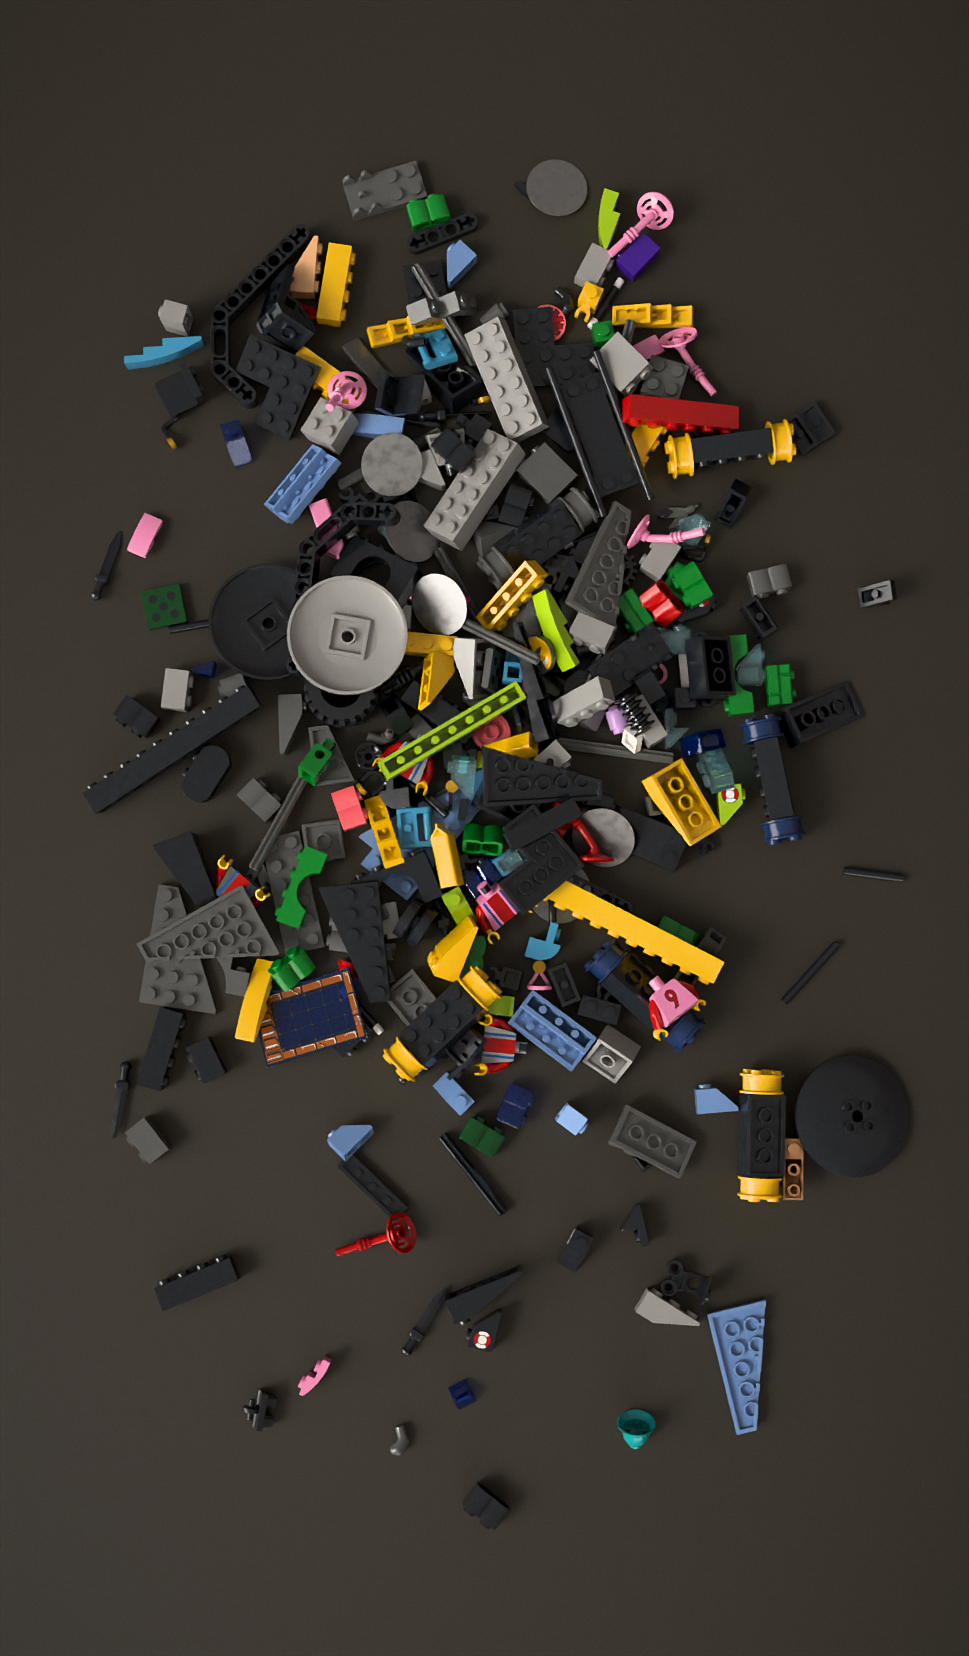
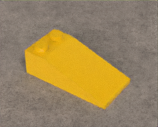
[642,758,721,846]

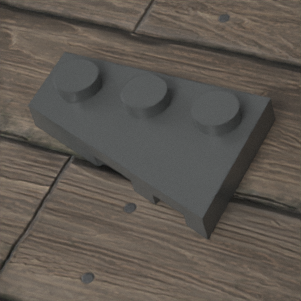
[308,725,355,787]

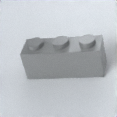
[553,676,616,727]

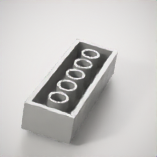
[464,317,550,443]
[424,429,526,551]

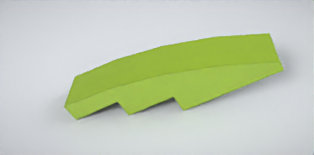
[532,588,580,672]

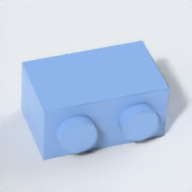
[555,1102,588,1136]

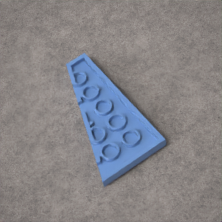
[707,1299,766,1435]

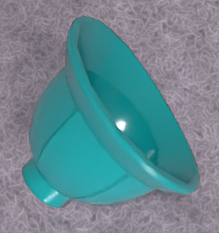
[617,1409,655,1449]

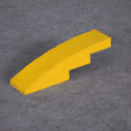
[612,303,694,328]
[367,316,447,348]
[364,795,404,869]
[235,958,273,1042]

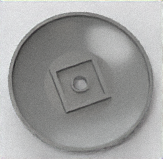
[287,576,408,695]

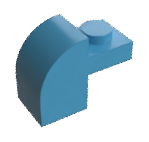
[502,650,523,686]
[524,922,561,960]

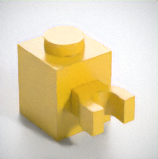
[574,281,604,323]

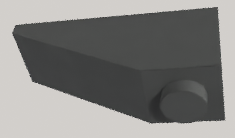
[278,694,307,756]

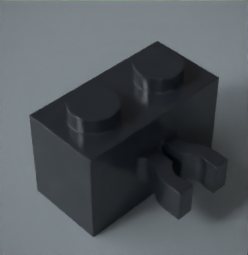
[577,984,622,1025]

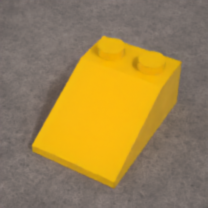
[427,916,478,982]

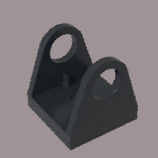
[511,698,559,743]

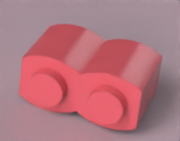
[331,786,369,832]

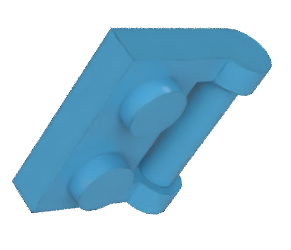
[413,328,458,370]
[396,807,433,849]

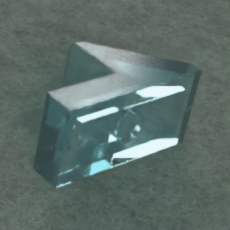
[663,708,689,750]
[493,848,524,877]

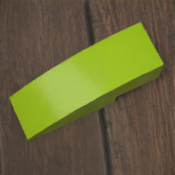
[598,188,620,250]

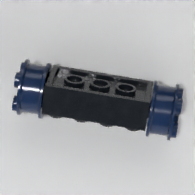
[739,714,807,846]
[583,937,706,1053]

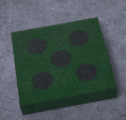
[141,584,188,631]

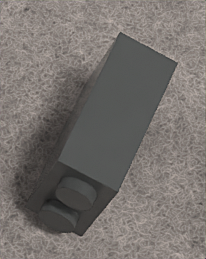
[517,442,578,504]

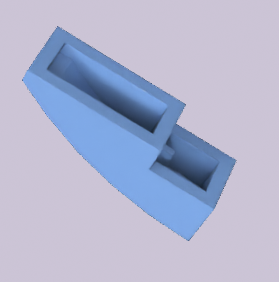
[352,414,405,439]

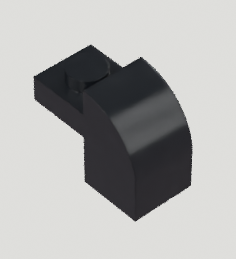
[380,775,418,809]

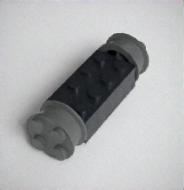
[476,487,600,591]

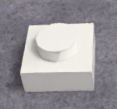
[621,726,643,754]

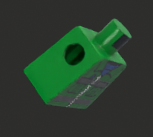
[298,738,336,787]

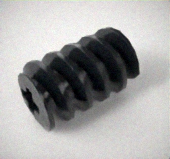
[614,692,655,738]

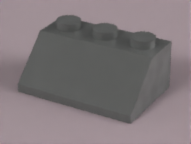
[501,583,552,641]

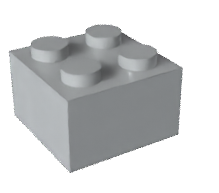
[301,397,359,455]

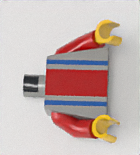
[372,734,434,796]
[474,1014,527,1075]

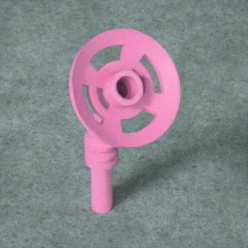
[607,192,674,258]
[659,327,717,397]
[326,371,367,411]
[627,514,705,549]

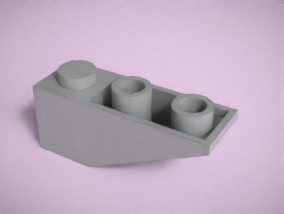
[634,1288,700,1326]

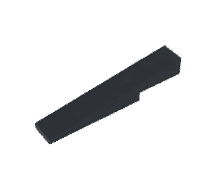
[513,622,554,743]

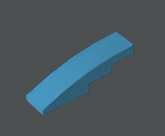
[124,336,204,370]

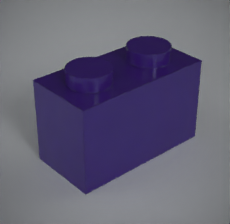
[616,233,660,282]

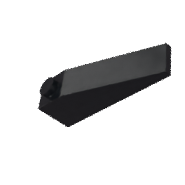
[405,345,483,414]

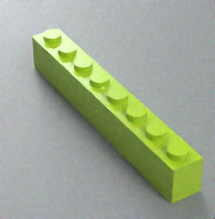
[378,681,526,781]

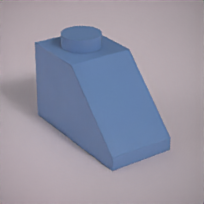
[447,240,477,289]
[433,1072,475,1116]
[694,1084,738,1114]
[327,1125,374,1161]

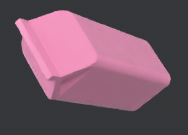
[308,498,345,560]

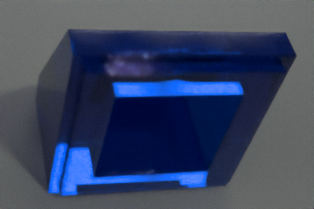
[192,661,217,679]
[448,1379,477,1410]

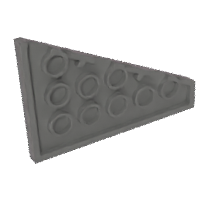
[139,884,217,1014]
[136,885,280,961]

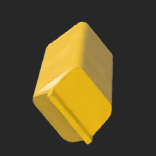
[477,731,538,768]
[430,824,464,889]

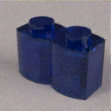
[462,856,505,900]
[495,1082,535,1129]

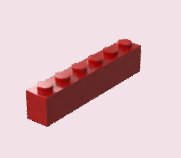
[622,394,739,435]

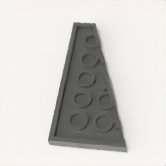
[565,501,631,632]

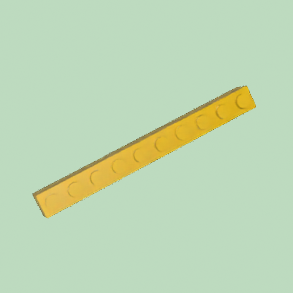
[543,881,724,985]

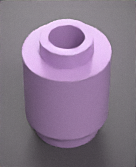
[605,705,629,735]

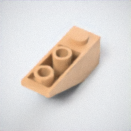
[290,236,323,299]

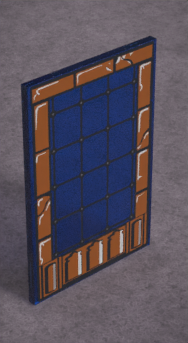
[258,968,368,1068]

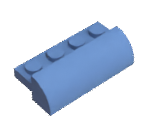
[264,444,341,524]
[508,990,597,1072]

